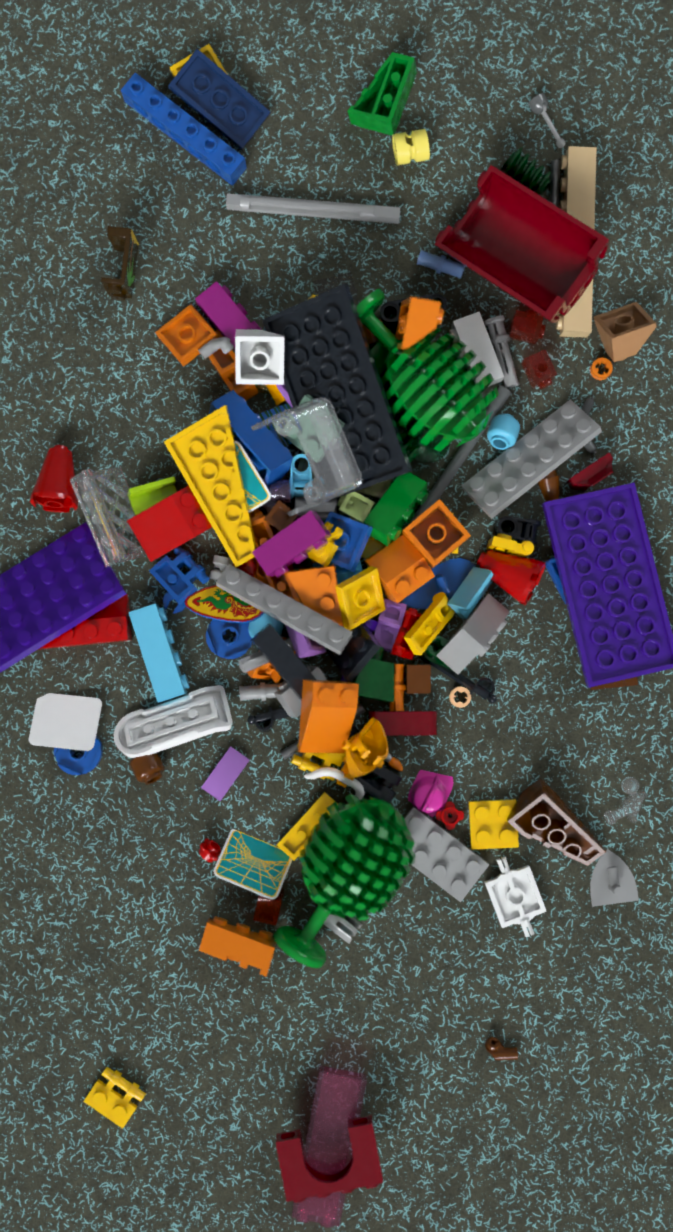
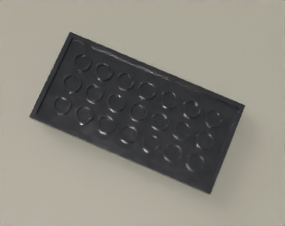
[262,284,412,501]

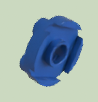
[206,619,252,659]
[54,735,103,775]

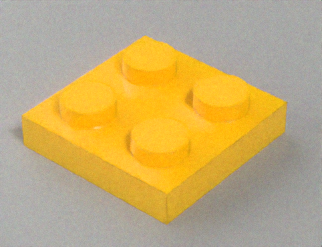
[335,566,386,630]
[468,799,519,850]

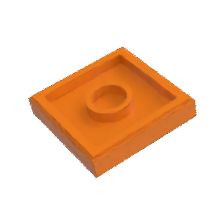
[155,304,220,367]

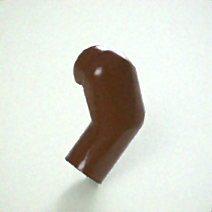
[485,1037,518,1061]

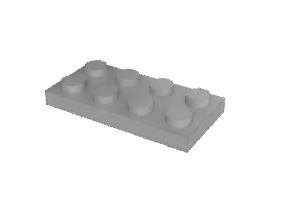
[404,806,489,902]

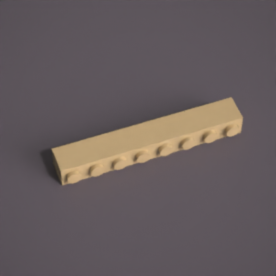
[556,146,597,337]

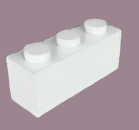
[449,311,504,387]

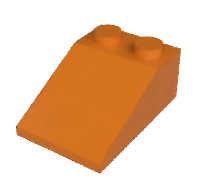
[298,680,359,753]

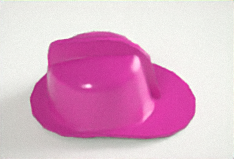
[408,770,454,817]

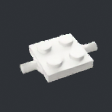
[484,857,547,937]

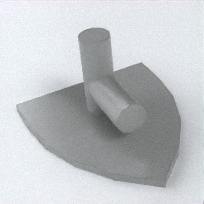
[590,849,639,907]

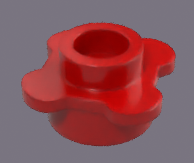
[436,801,464,830]
[199,838,222,863]

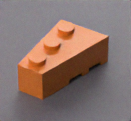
[199,917,276,977]

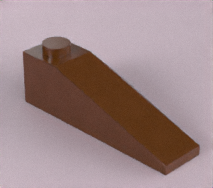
[507,778,606,866]

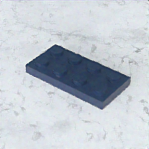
[168,49,271,150]

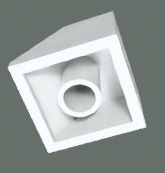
[235,329,284,385]

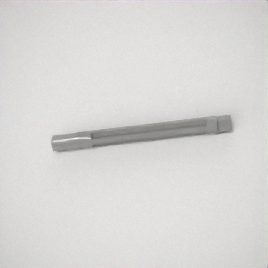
[226,193,400,224]

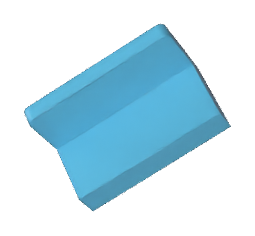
[447,567,494,619]

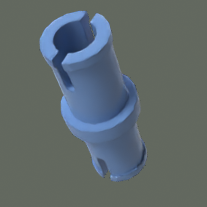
[417,250,465,279]

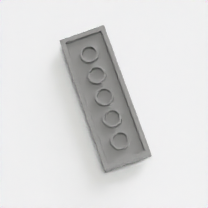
[461,399,602,519]

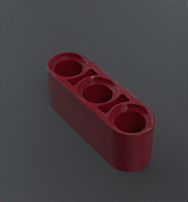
[369,711,437,736]

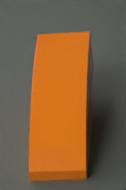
[208,330,259,401]

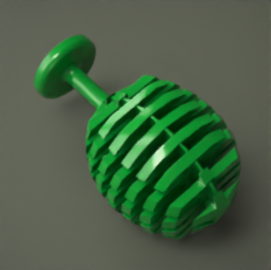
[356,288,499,452]
[274,794,416,968]

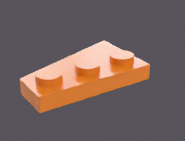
[287,565,344,627]

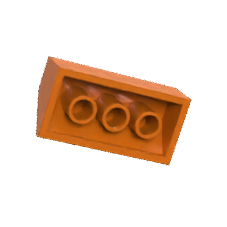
[395,297,444,349]

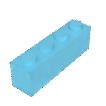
[128,603,189,703]

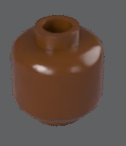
[129,752,165,785]

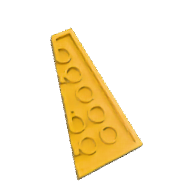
[164,405,256,567]

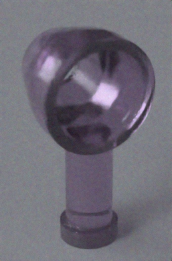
[269,479,291,503]

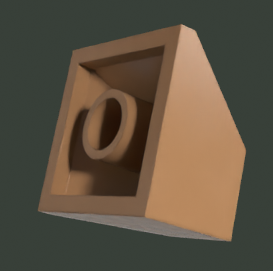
[593,302,656,362]

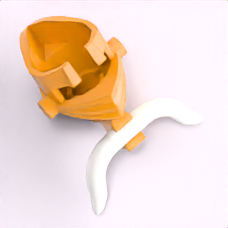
[304,717,389,800]

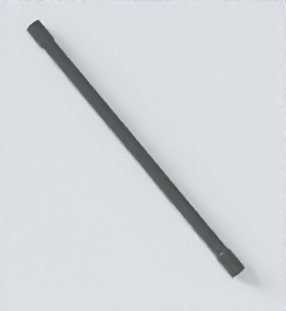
[406,386,511,527]

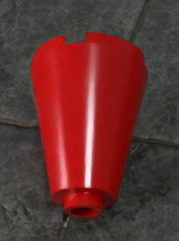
[30,445,78,513]
[477,549,546,605]

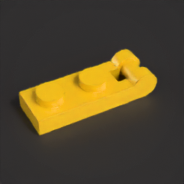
[404,592,455,656]

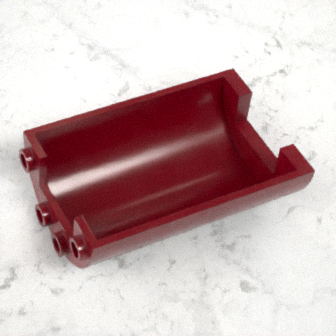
[435,165,609,323]

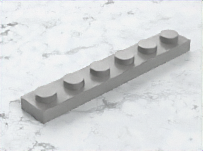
[216,564,353,655]

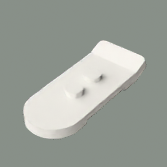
[114,685,232,758]

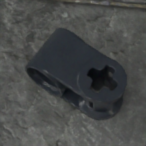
[494,516,541,546]

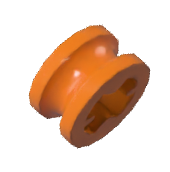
[590,357,613,380]

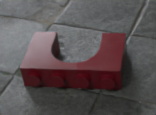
[275,1115,384,1203]

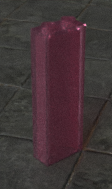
[292,1065,367,1227]

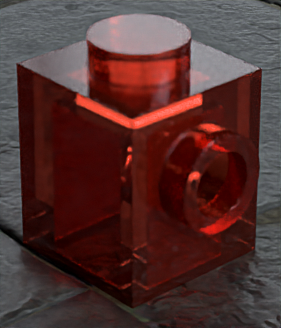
[509,310,546,344]
[521,349,557,389]

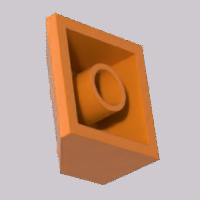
[364,534,435,603]

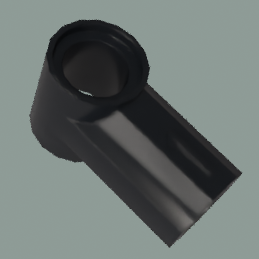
[349,774,397,803]

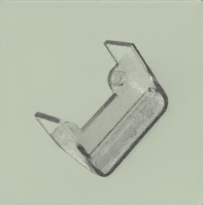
[251,397,362,517]

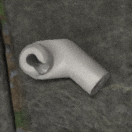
[198,337,234,359]

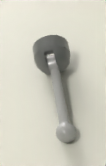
[528,93,565,148]

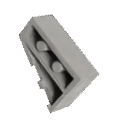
[436,593,510,674]

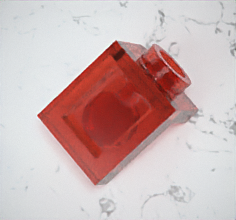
[253,888,284,925]

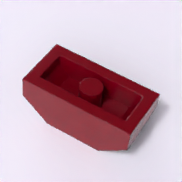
[566,453,613,490]

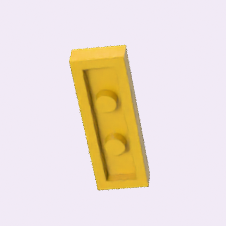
[277,792,338,861]

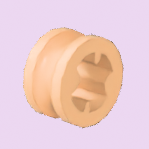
[449,686,471,708]

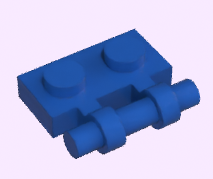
[149,546,210,605]

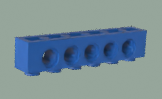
[120,73,247,186]

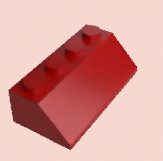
[38,594,132,650]

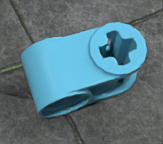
[289,454,313,500]

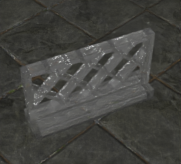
[70,467,147,568]

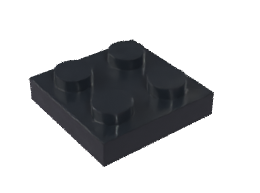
[327,623,381,682]

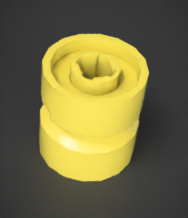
[392,129,430,165]

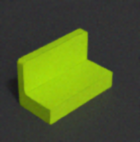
[128,476,177,516]

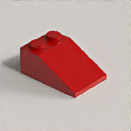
[127,486,212,562]

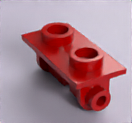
[390,608,422,660]

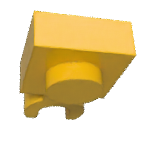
[307,521,343,566]

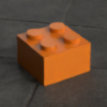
[402,499,471,569]

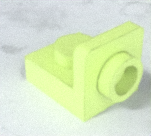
[337,492,375,523]

